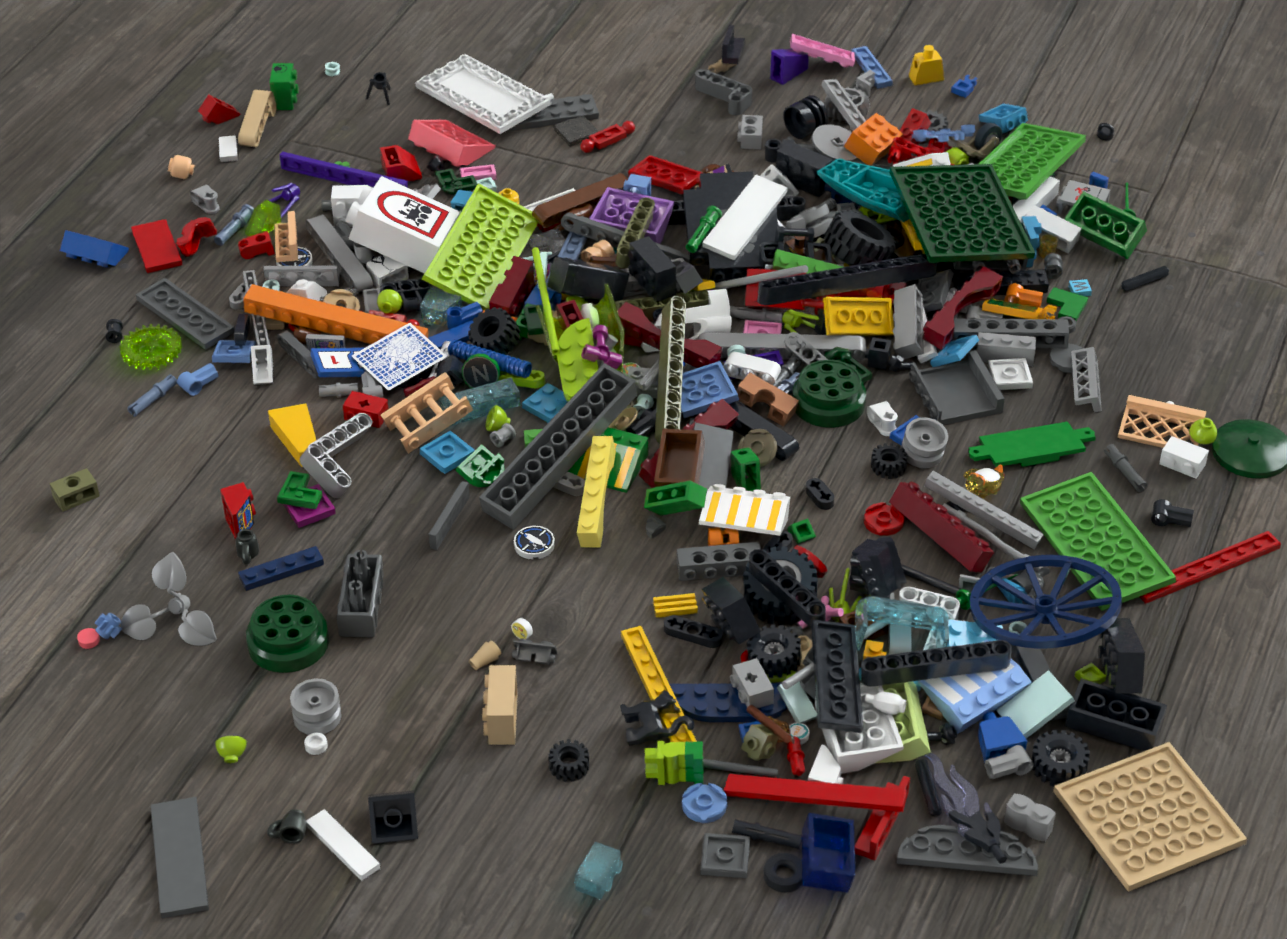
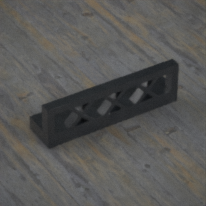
[722,25,745,65]

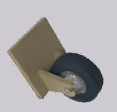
[949,122,1002,160]

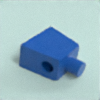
[978,712,1027,763]

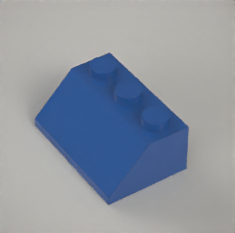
[60,230,129,268]

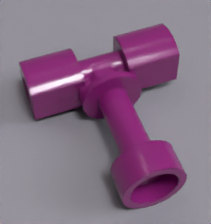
[581,325,622,369]

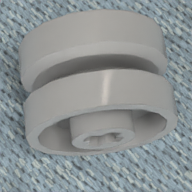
[790,203,833,238]
[901,417,948,468]
[290,679,342,735]

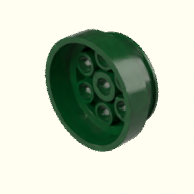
[792,360,866,428]
[246,595,329,673]

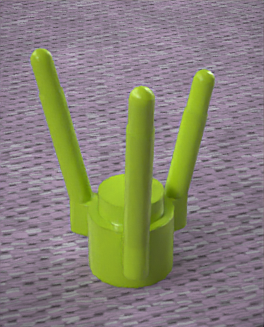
[782,309,819,333]
[829,568,862,622]

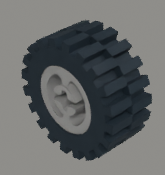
[743,547,817,625]

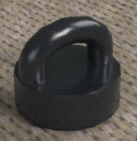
[1097,123,1115,141]
[427,155,444,172]

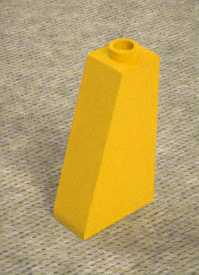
[268,403,316,467]

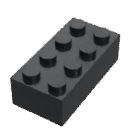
[1098,618,1145,693]
[1066,679,1167,751]

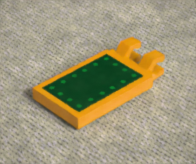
[982,299,1057,319]

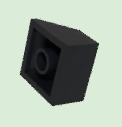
[368,790,418,843]

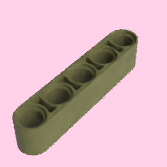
[616,197,655,269]

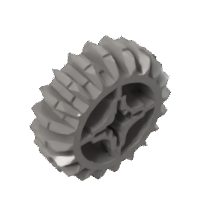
[824,87,870,123]

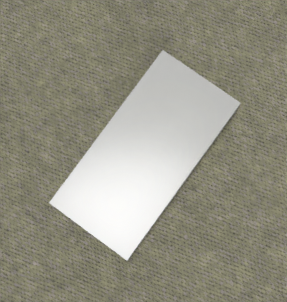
[415,54,551,134]

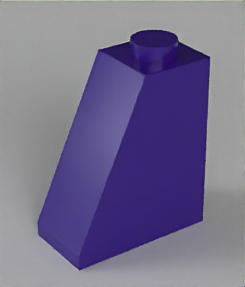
[770,49,809,85]

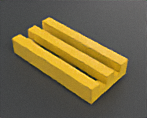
[653,593,698,618]

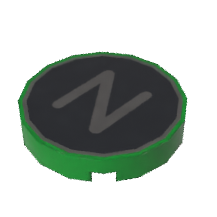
[462,354,500,391]

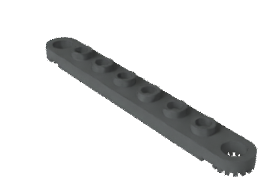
[561,212,695,267]

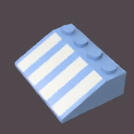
[918,639,1031,734]

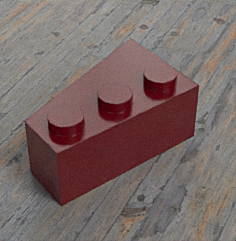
[489,256,536,317]

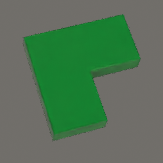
[1047,287,1088,321]
[277,471,322,509]

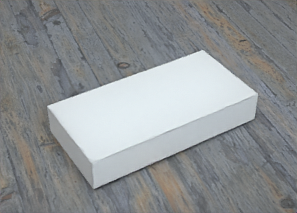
[219,136,238,162]

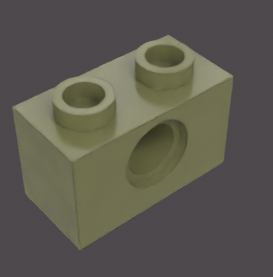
[49,468,100,512]

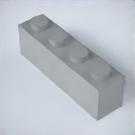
[893,284,924,359]

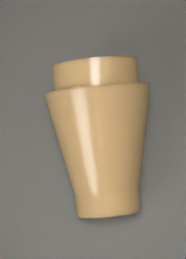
[469,641,501,671]

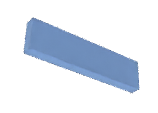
[851,46,893,89]

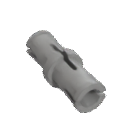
[319,382,358,398]

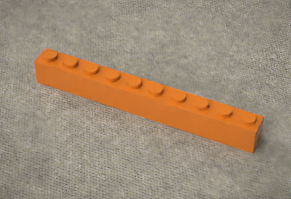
[244,284,428,344]

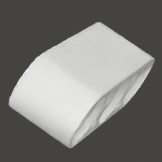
[723,352,781,385]

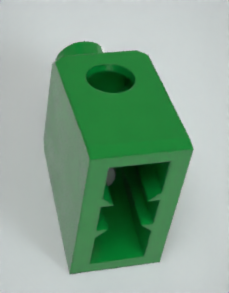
[730,448,761,492]

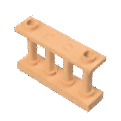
[381,372,473,454]

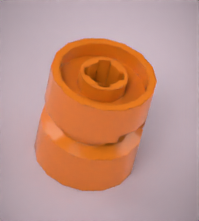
[708,527,739,546]

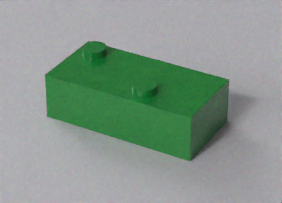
[1064,191,1147,259]

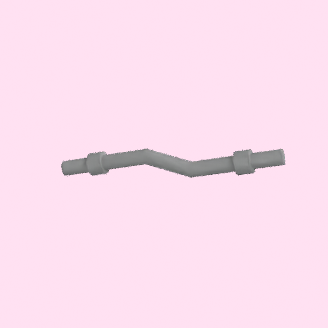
[943,503,1043,572]

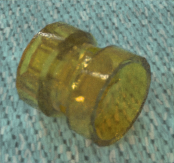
[1038,234,1058,259]

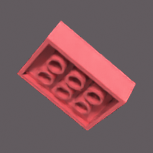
[408,120,495,167]

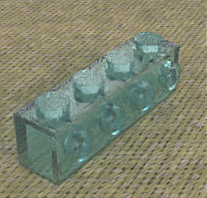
[439,378,520,426]

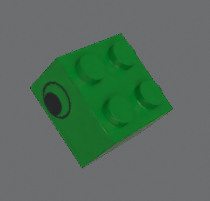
[269,63,299,110]

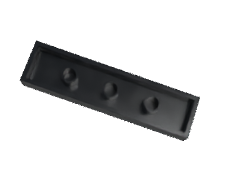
[953,269,1049,295]

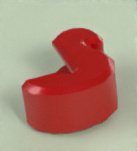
[176,217,217,256]

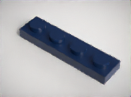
[238,546,324,591]

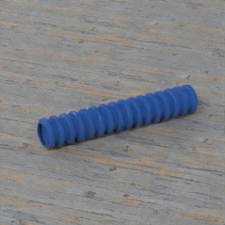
[448,340,532,378]

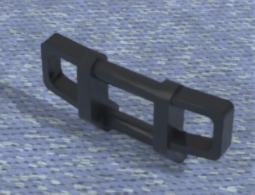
[759,226,832,265]

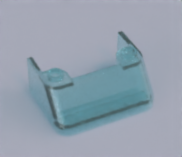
[855,596,949,650]

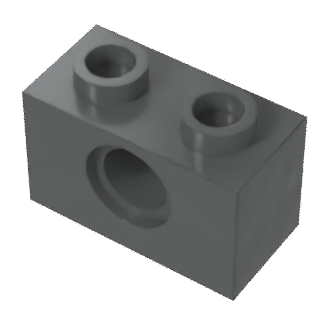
[676,261,703,294]

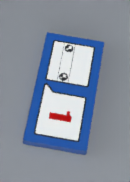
[310,348,366,377]

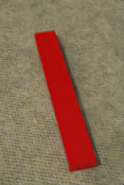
[1139,531,1281,604]
[724,774,907,812]

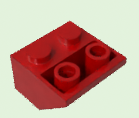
[380,145,422,181]

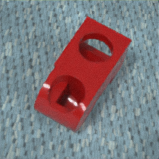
[238,231,275,259]

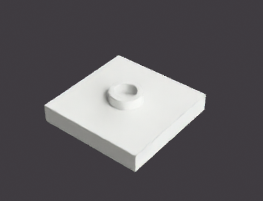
[988,358,1033,390]

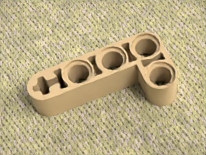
[238,90,276,147]

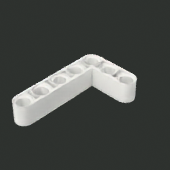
[898,587,960,650]

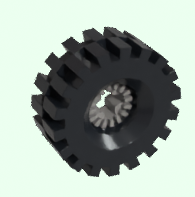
[747,625,802,678]
[1031,730,1090,787]

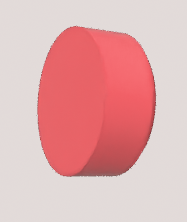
[77,628,100,649]

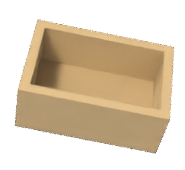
[482,665,518,745]

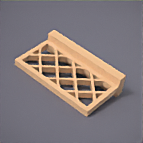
[1118,395,1206,448]

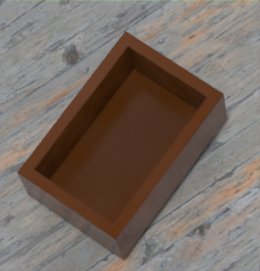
[654,429,705,487]

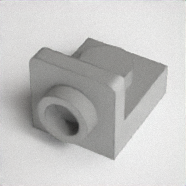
[856,70,875,97]

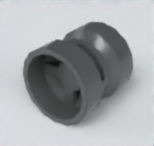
[1044,253,1063,279]

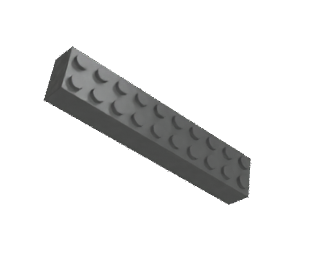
[479,363,637,530]

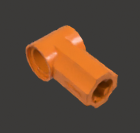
[1004,283,1043,307]

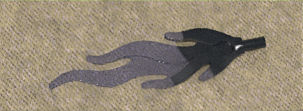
[924,752,1007,864]

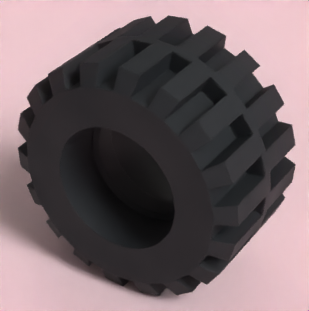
[468,307,520,355]

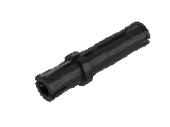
[732,819,803,849]

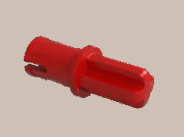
[786,736,805,777]

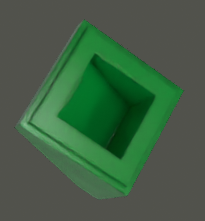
[787,518,816,544]

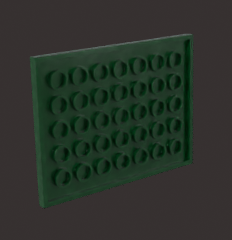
[889,164,1035,263]

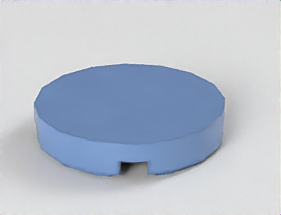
[682,783,727,823]

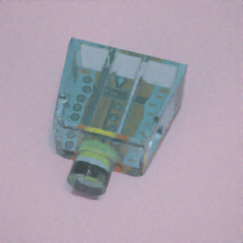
[420,287,462,327]

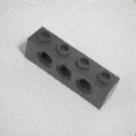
[677,542,760,581]

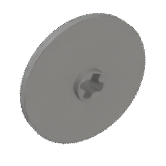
[812,125,858,162]

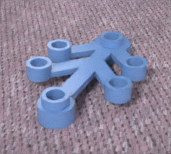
[912,125,975,142]

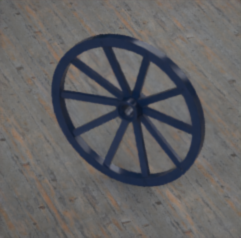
[970,555,1122,649]

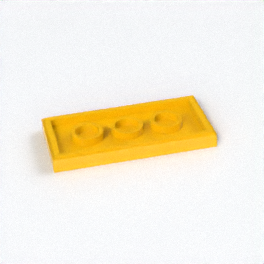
[823,297,894,336]

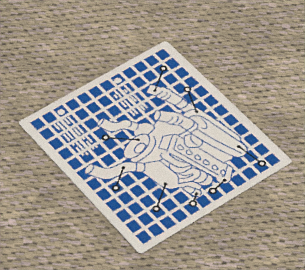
[352,323,447,390]

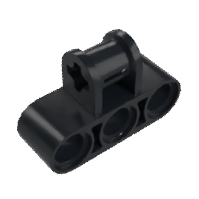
[380,278,432,313]

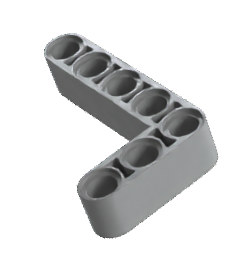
[300,413,372,498]

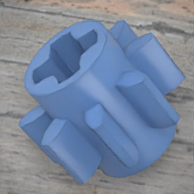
[95,613,122,639]

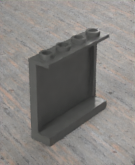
[909,350,1005,425]

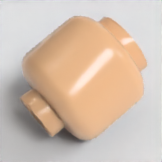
[168,155,195,179]

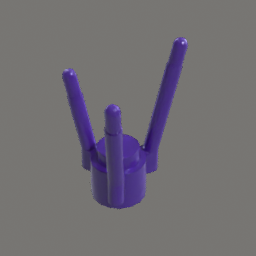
[261,182,300,220]

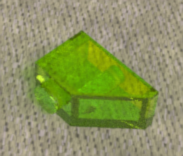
[245,200,282,236]

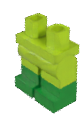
[645,741,704,785]

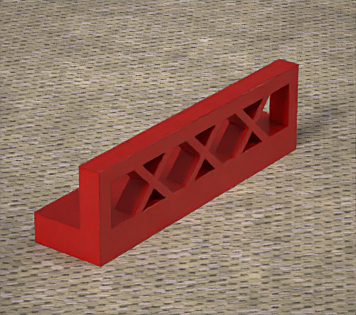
[854,776,910,861]

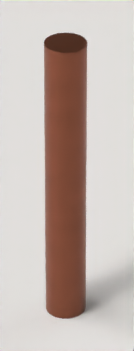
[747,705,792,743]

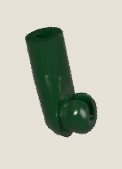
[824,347,852,363]

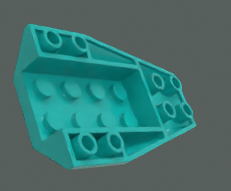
[817,159,910,222]

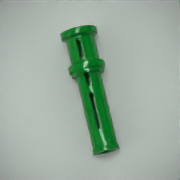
[685,206,722,253]

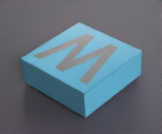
[1068,279,1092,296]

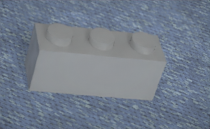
[977,332,1036,367]

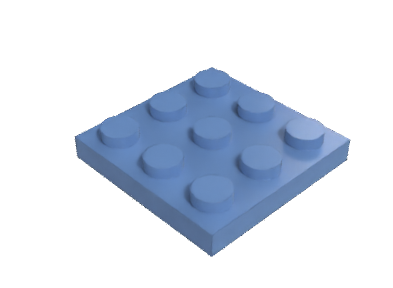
[681,361,739,418]

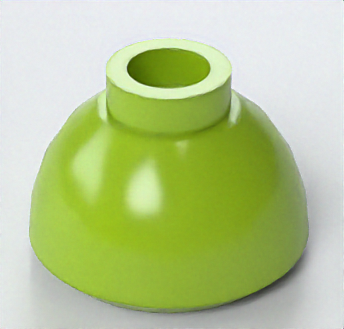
[377,289,403,314]
[485,405,510,432]
[1189,418,1217,444]
[215,736,247,763]

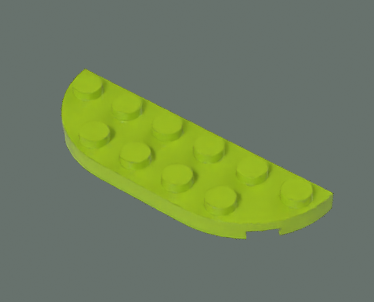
[557,318,598,403]

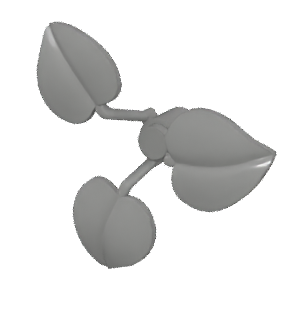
[121,552,217,646]

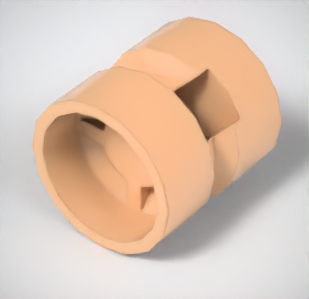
[581,239,615,262]

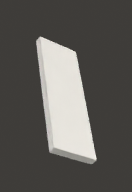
[702,175,787,260]

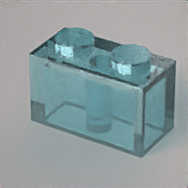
[575,842,623,899]

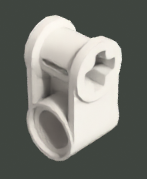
[867,401,898,436]

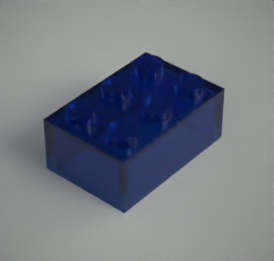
[802,813,855,893]

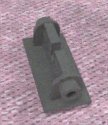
[512,639,558,665]

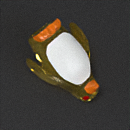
[963,465,1004,498]

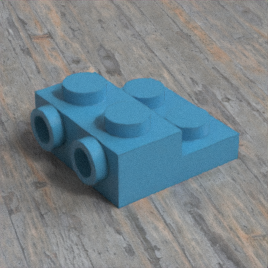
[978,104,1028,133]
[1021,216,1042,267]

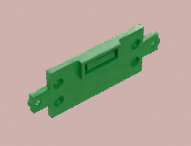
[968,421,1096,467]

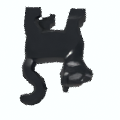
[620,691,694,746]

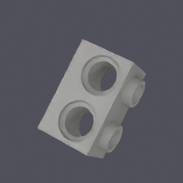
[737,115,763,149]

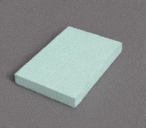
[996,670,1075,738]

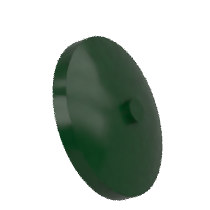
[1211,419,1287,479]

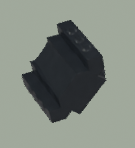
[849,537,907,604]

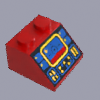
[220,482,256,540]

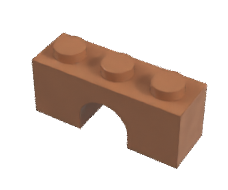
[736,373,799,427]

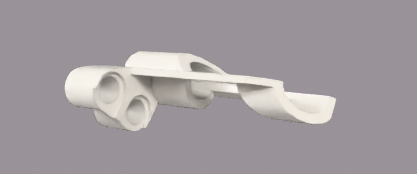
[641,289,732,352]

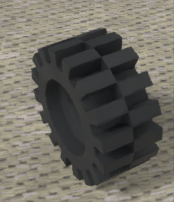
[871,443,908,479]
[549,739,589,782]

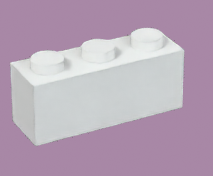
[1026,205,1081,253]

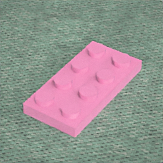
[790,34,855,67]

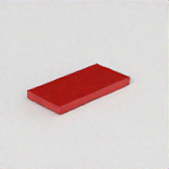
[628,155,702,194]
[131,219,182,273]

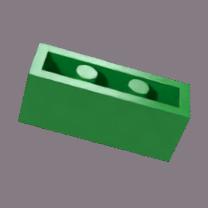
[644,481,707,516]

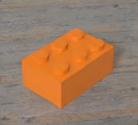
[843,113,903,166]

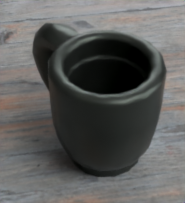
[235,529,259,565]
[267,809,306,844]

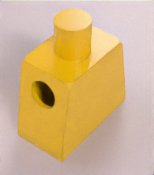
[909,45,944,85]

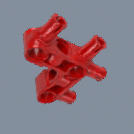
[888,137,963,165]

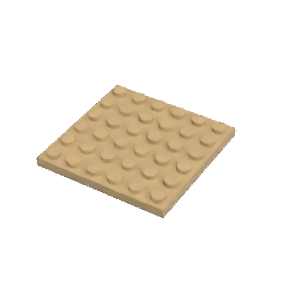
[1053,742,1247,891]

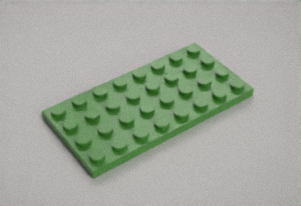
[979,123,1086,200]
[1020,472,1176,611]

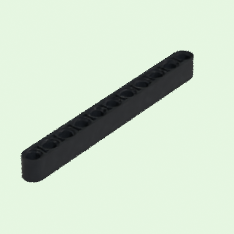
[757,254,937,305]

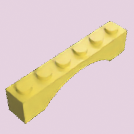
[577,436,616,548]

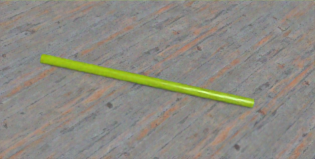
[532,247,560,355]

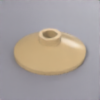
[608,407,638,432]

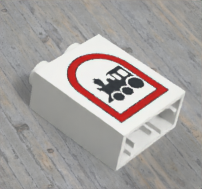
[345,176,460,273]

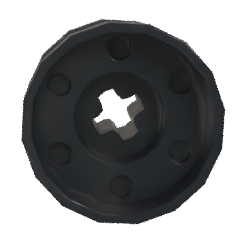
[783,95,828,139]

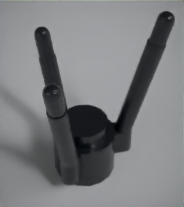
[366,72,391,105]

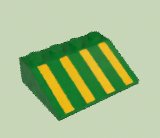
[567,427,648,493]

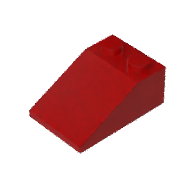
[745,269,807,310]

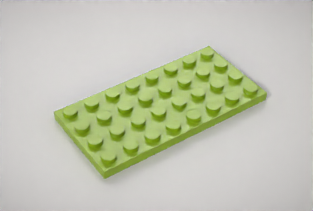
[422,183,538,310]

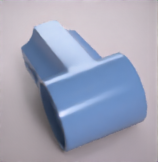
[177,363,218,396]

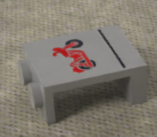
[1056,180,1110,214]

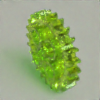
[119,324,182,370]

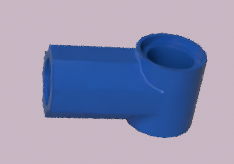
[447,302,483,329]

